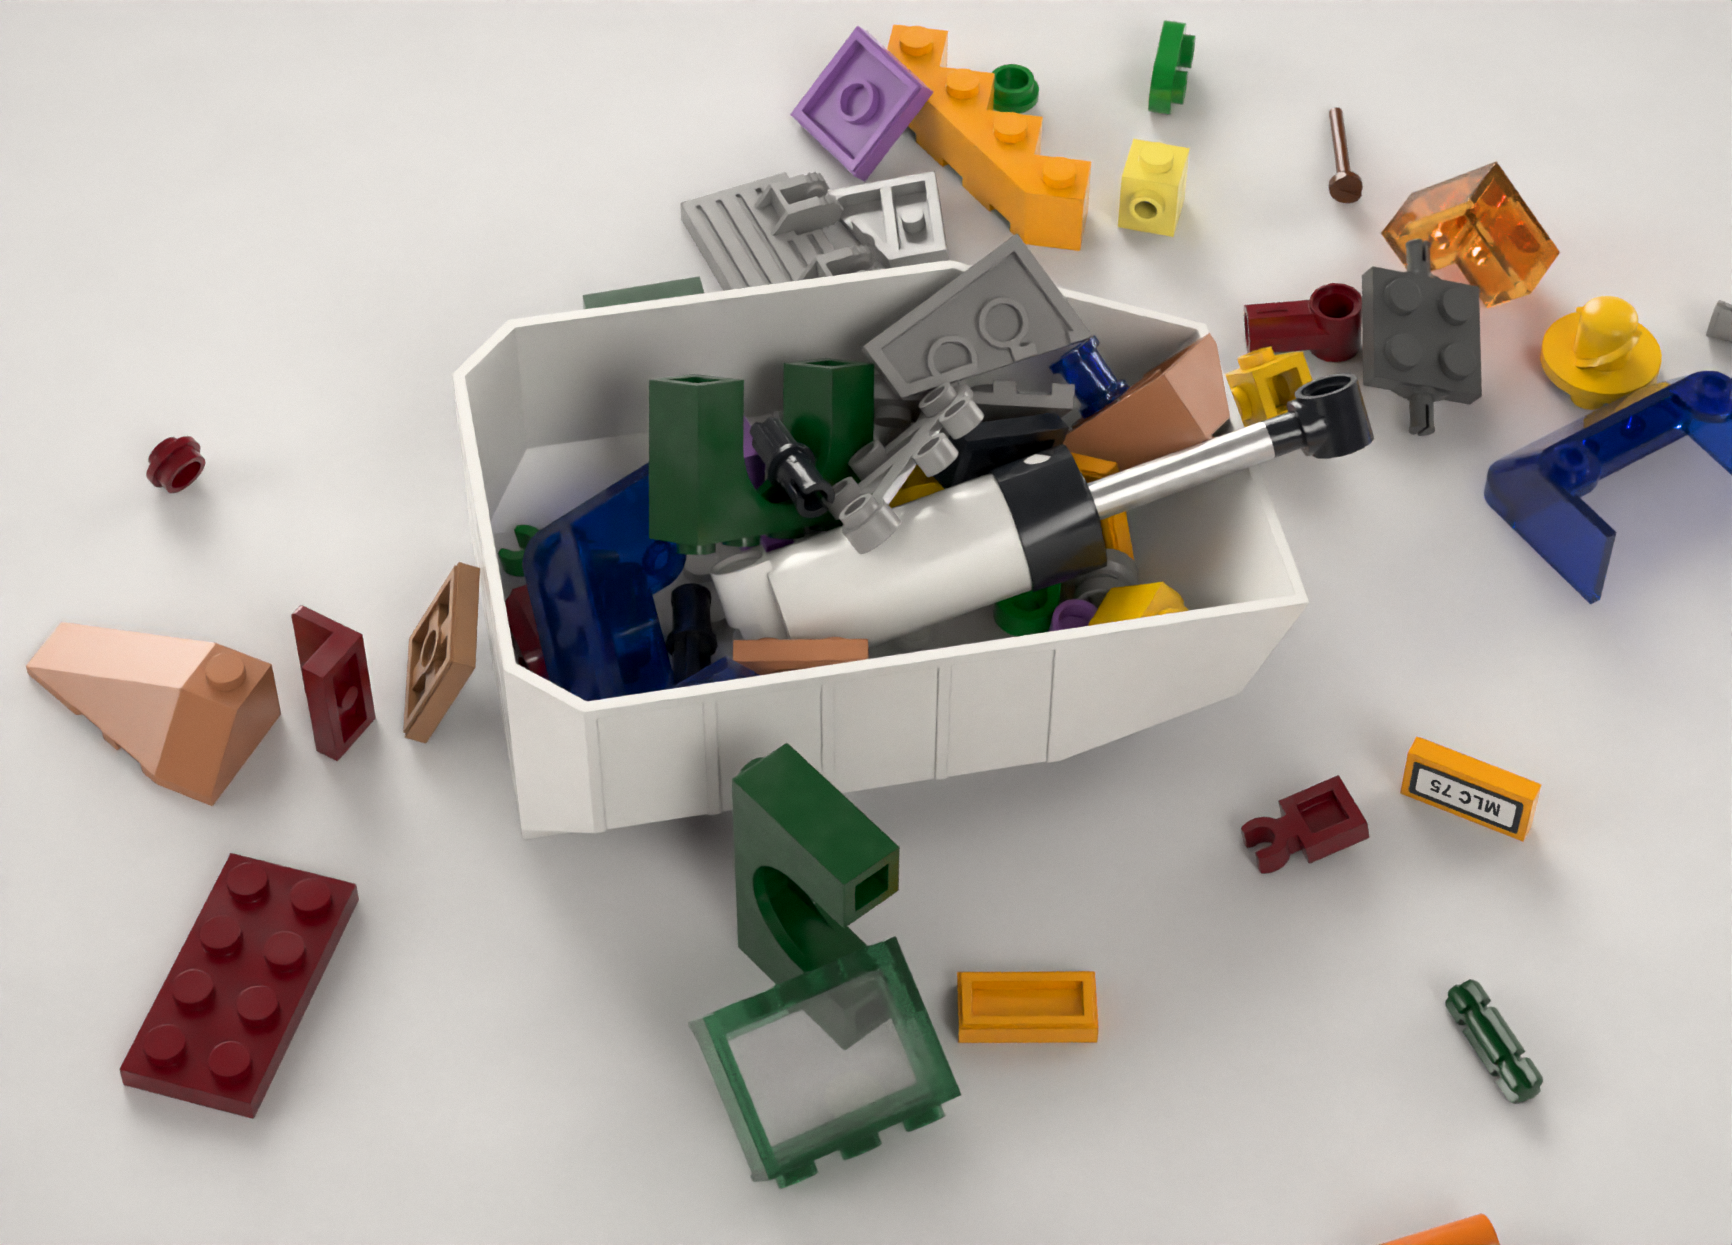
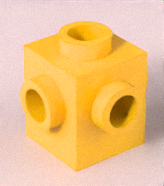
[1225,346,1313,427]

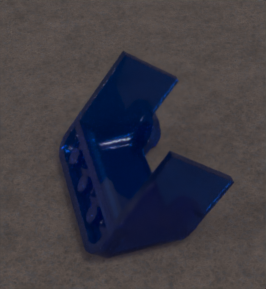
[1484,371,1732,604]
[522,462,760,702]

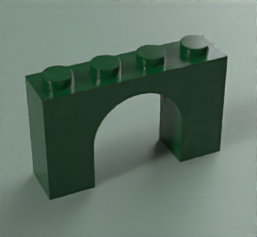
[649,358,874,555]
[731,743,900,1051]

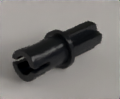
[749,416,835,518]
[666,583,718,689]

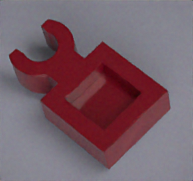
[1241,775,1370,874]

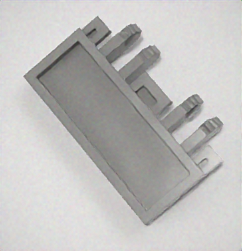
[680,171,881,291]

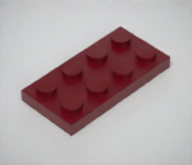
[119,853,359,1119]

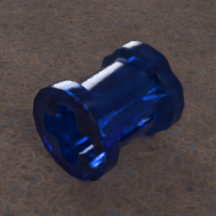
[1048,334,1130,419]

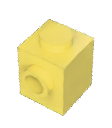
[1118,139,1190,237]

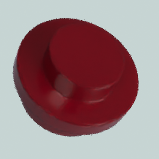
[146,436,206,493]

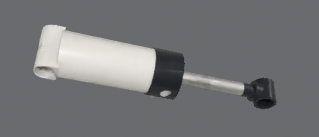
[710,373,1374,648]

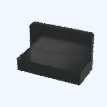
[933,412,1069,489]

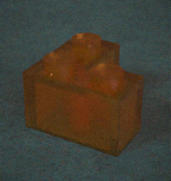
[1381,161,1560,308]

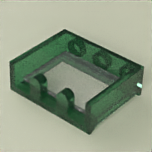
[688,936,962,1189]

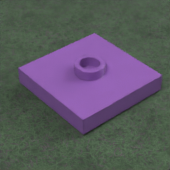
[790,25,934,182]

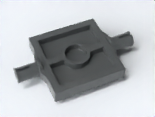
[1362,239,1482,436]

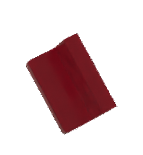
[291,605,376,761]

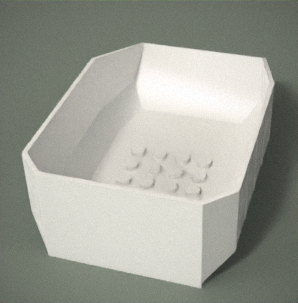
[452,260,1310,840]

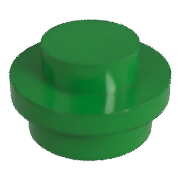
[992,64,1039,114]

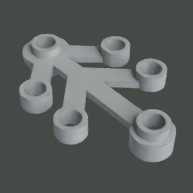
[821,382,984,554]

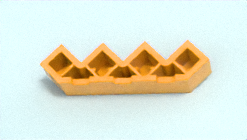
[887,24,1091,251]

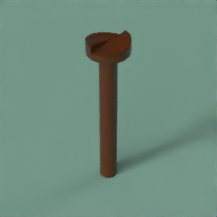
[1328,107,1363,204]

